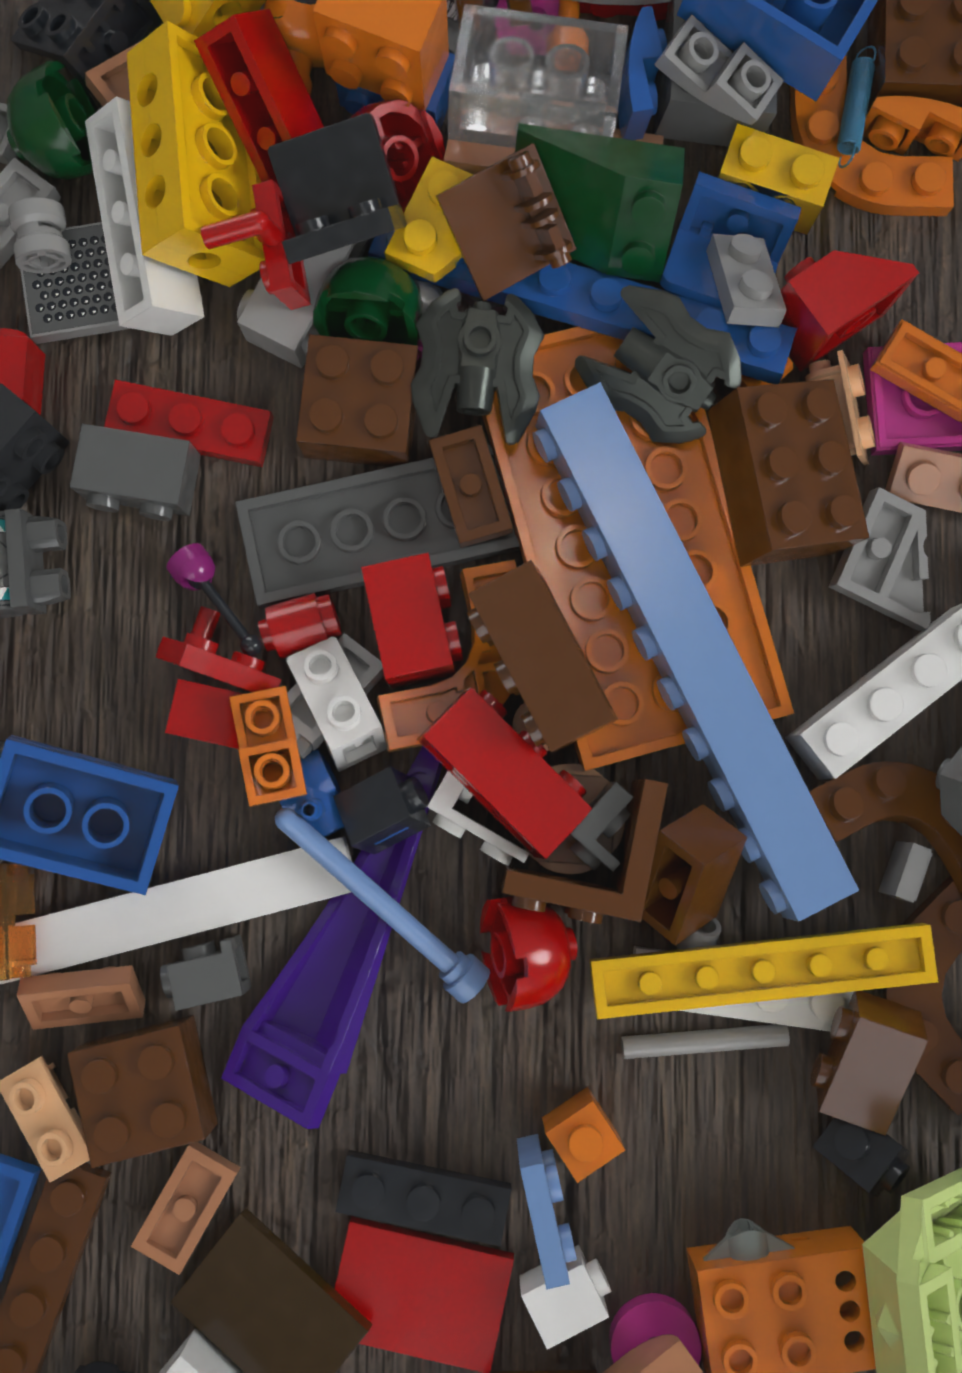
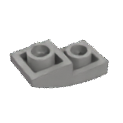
[654,15,784,125]

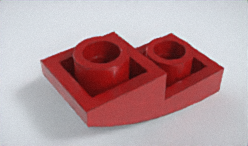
[165,679,244,749]

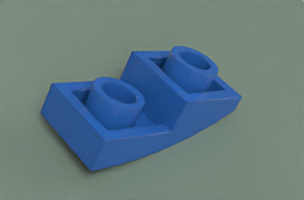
[618,6,667,140]

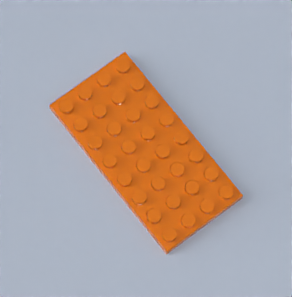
[483,327,794,772]

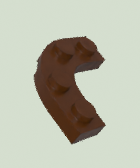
[809,761,962,895]
[883,876,962,1116]

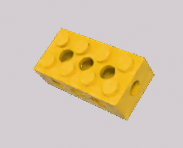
[127,21,265,287]

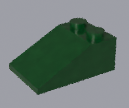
[515,123,685,283]

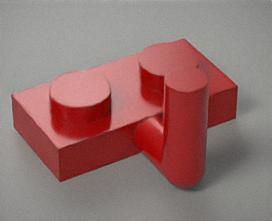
[201,179,311,310]
[155,606,282,693]

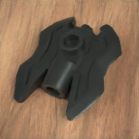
[575,285,742,443]
[411,288,544,445]

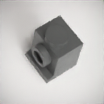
[160,934,252,1011]

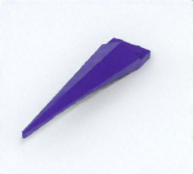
[221,746,443,1129]

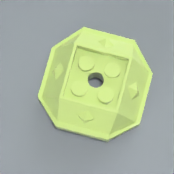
[862,1168,962,1373]

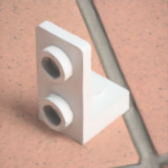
[287,637,387,772]
[427,771,530,866]

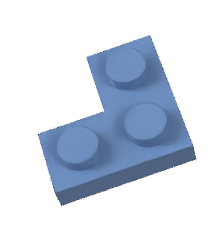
[517,1134,577,1290]

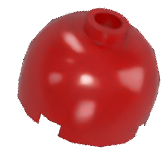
[349,99,445,214]
[480,896,577,1012]

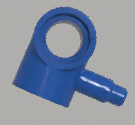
[279,748,345,838]

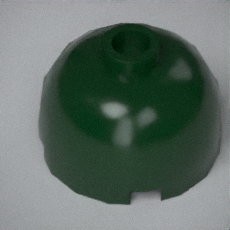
[7,61,98,179]
[313,256,423,345]

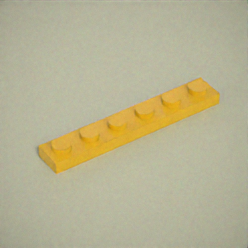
[589,923,938,1019]

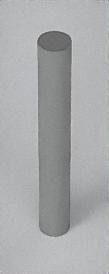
[621,1024,790,1059]

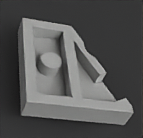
[828,487,931,631]

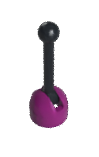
[166,543,262,656]

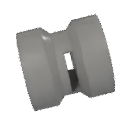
[8,197,72,273]

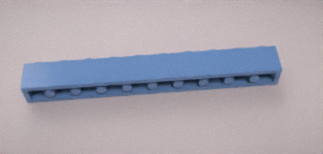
[533,382,859,922]

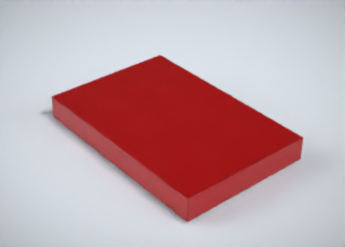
[335,1216,514,1373]

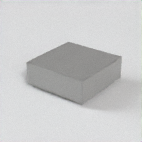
[878,841,933,903]

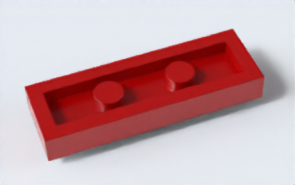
[104,379,274,468]

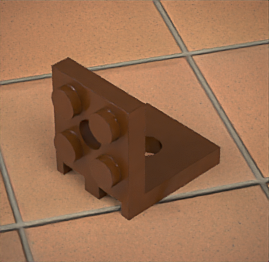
[501,779,668,924]

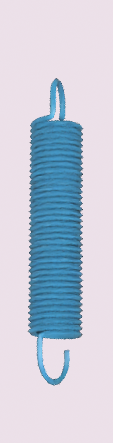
[837,46,877,168]

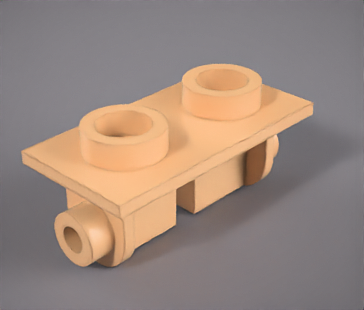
[805,350,875,465]
[0,1055,90,1183]

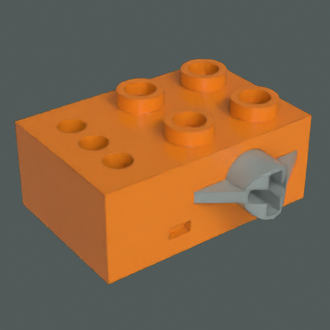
[686,1218,876,1373]

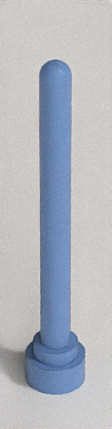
[275,808,490,1004]

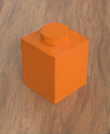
[542,1086,625,1183]

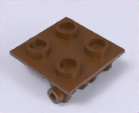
[436,143,576,301]

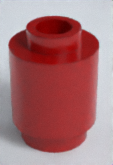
[258,592,342,659]

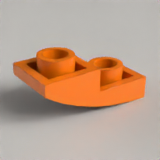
[863,96,962,162]
[229,686,307,807]

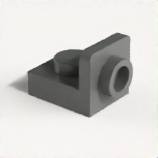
[569,782,633,872]

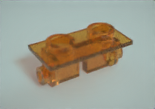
[0,864,37,981]

